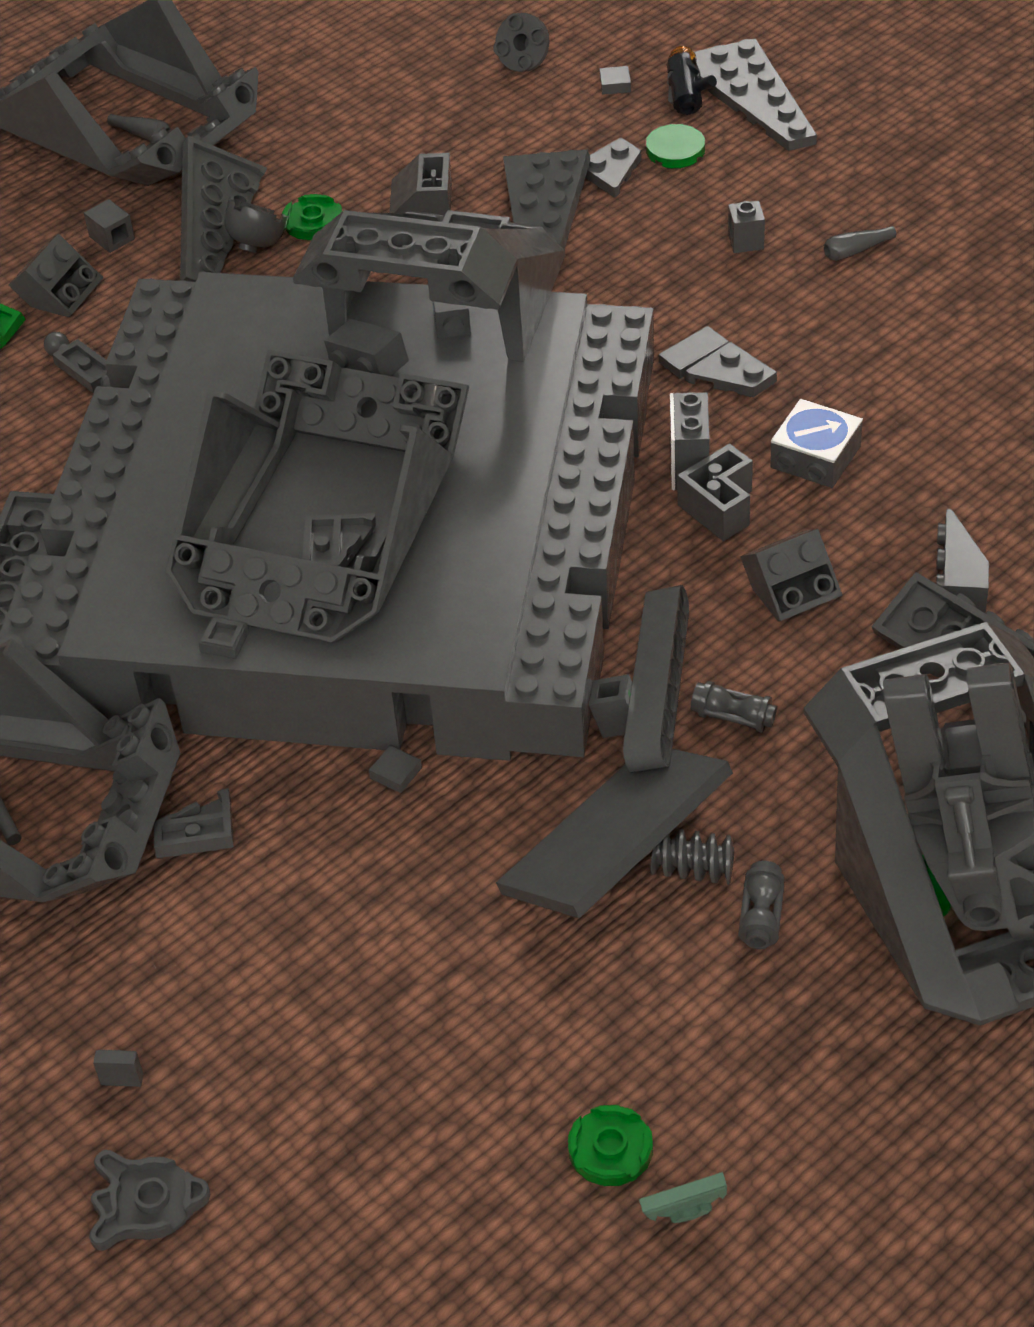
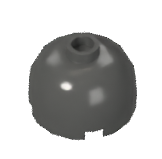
[225,199,288,253]

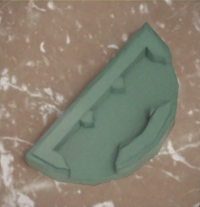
[639,1172,727,1223]

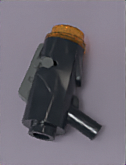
[666,46,717,115]

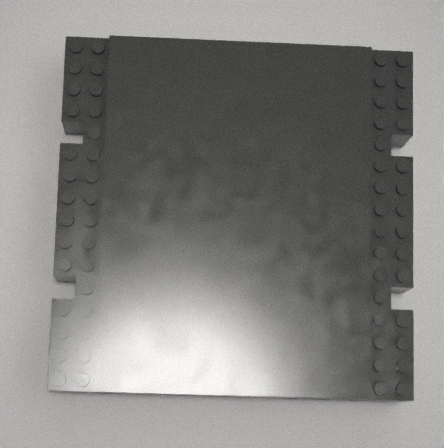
[0,272,654,761]

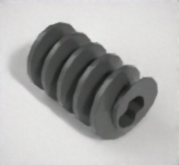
[651,829,735,885]

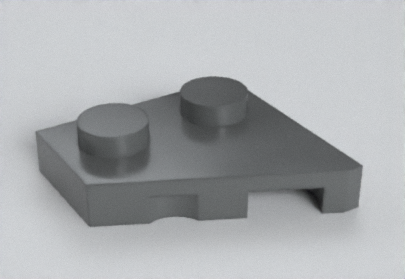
[154,788,234,858]

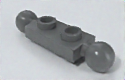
[44,332,110,393]

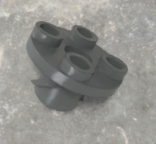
[493,13,550,72]

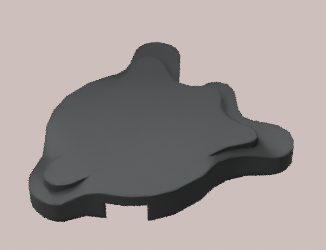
[89,1150,211,1251]

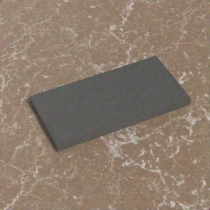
[496,749,733,918]

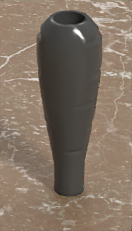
[107,114,171,142]
[824,226,896,261]

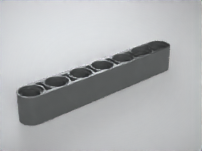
[623,585,689,773]

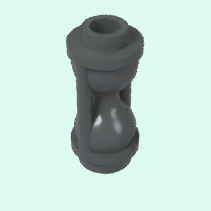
[690,681,777,733]
[738,861,785,949]

